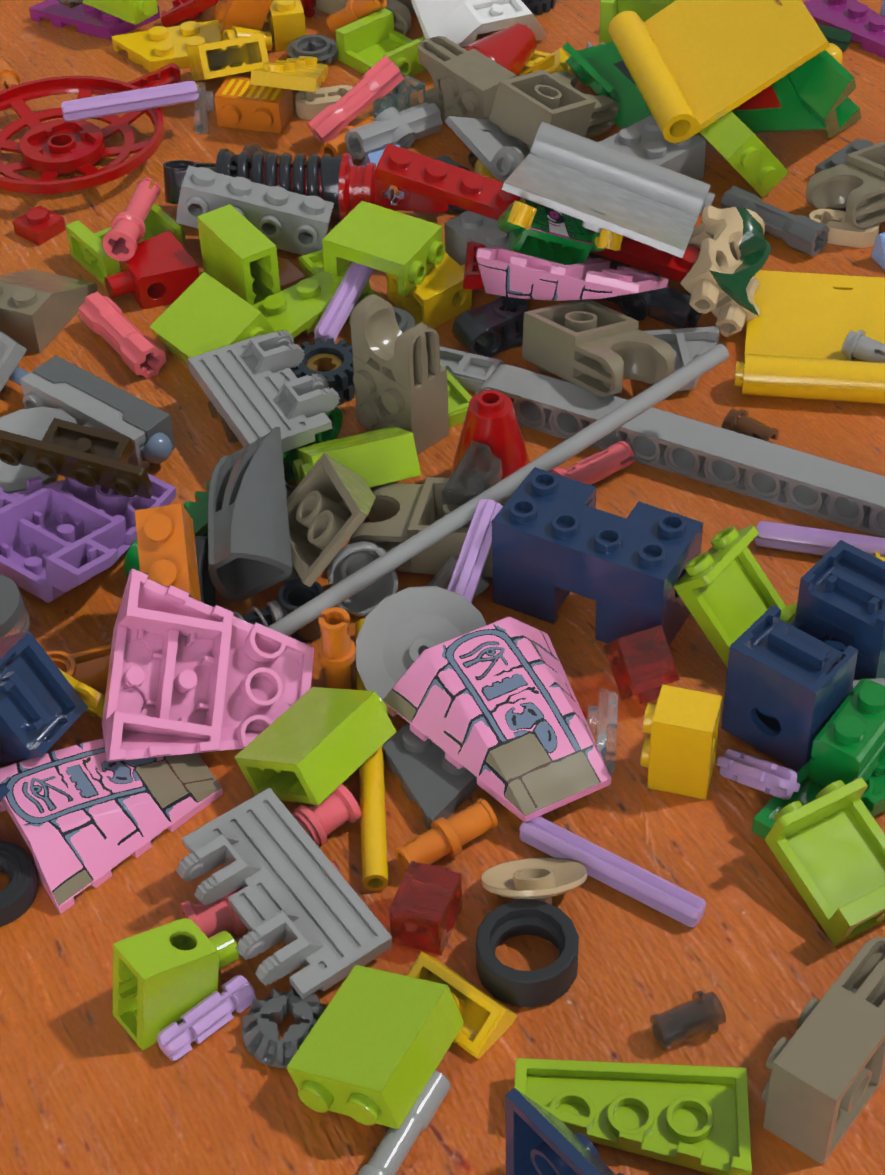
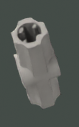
[344,102,443,160]

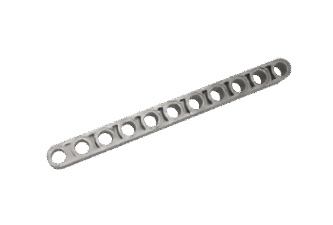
[476,364,885,538]

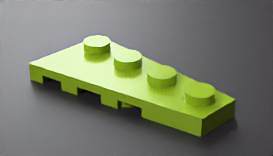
[252,262,371,339]
[515,1058,752,1175]

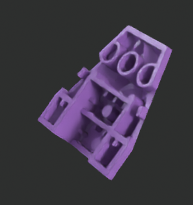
[0,463,176,603]

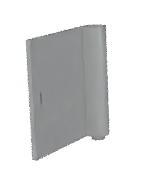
[502,121,715,258]

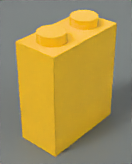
[186,33,269,81]

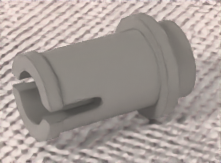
[841,330,885,363]

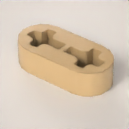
[295,85,353,120]
[809,209,880,248]

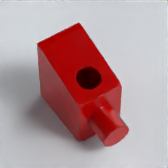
[104,230,199,309]

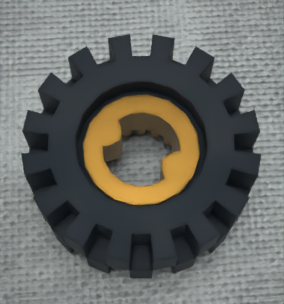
[291,338,355,406]

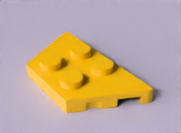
[111,20,223,72]

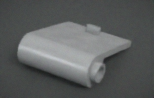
[445,116,530,182]

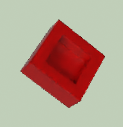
[12,205,66,246]

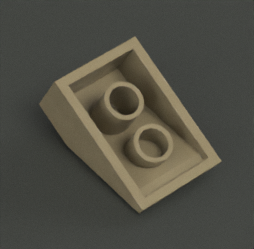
[0,269,98,354]
[287,453,376,587]

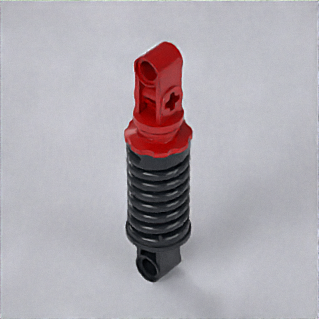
[163,149,448,221]

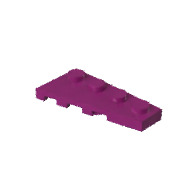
[803,0,885,58]

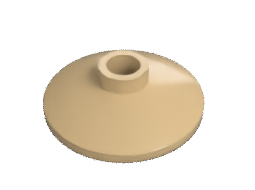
[481,858,587,904]

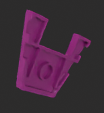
[29,0,160,40]

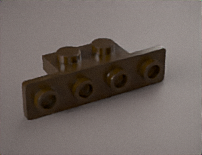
[0,418,154,499]

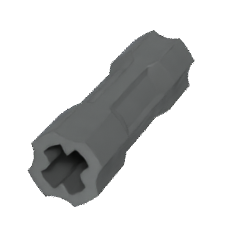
[720,186,829,257]

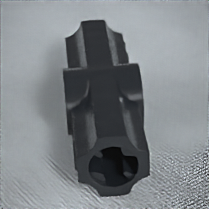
[602,265,702,329]

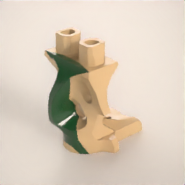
[681,205,772,337]

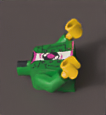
[498,197,623,265]

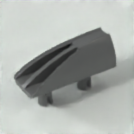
[208,427,300,602]

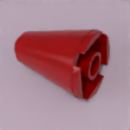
[462,23,537,77]
[449,390,530,481]

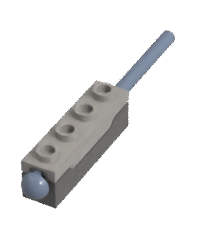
[9,356,176,469]

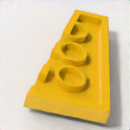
[250,56,328,93]

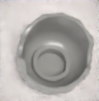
[327,541,398,617]

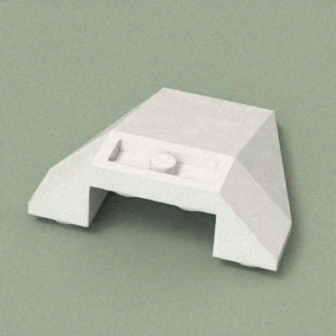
[411,0,547,47]

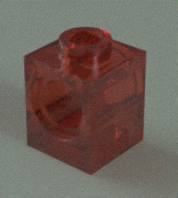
[603,625,680,704]
[389,861,463,956]

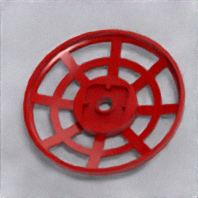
[0,76,165,194]

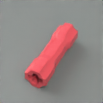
[307,56,404,144]
[78,292,166,379]

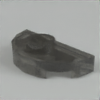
[441,441,503,505]

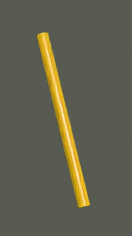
[355,618,388,891]

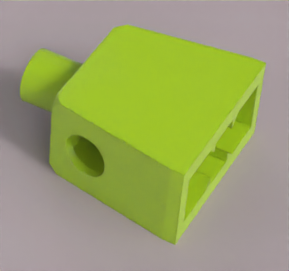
[113,918,239,1051]

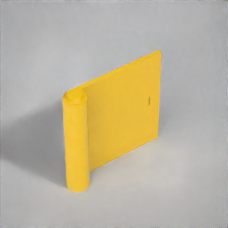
[608,0,830,143]
[734,270,885,404]

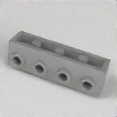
[175,166,334,255]

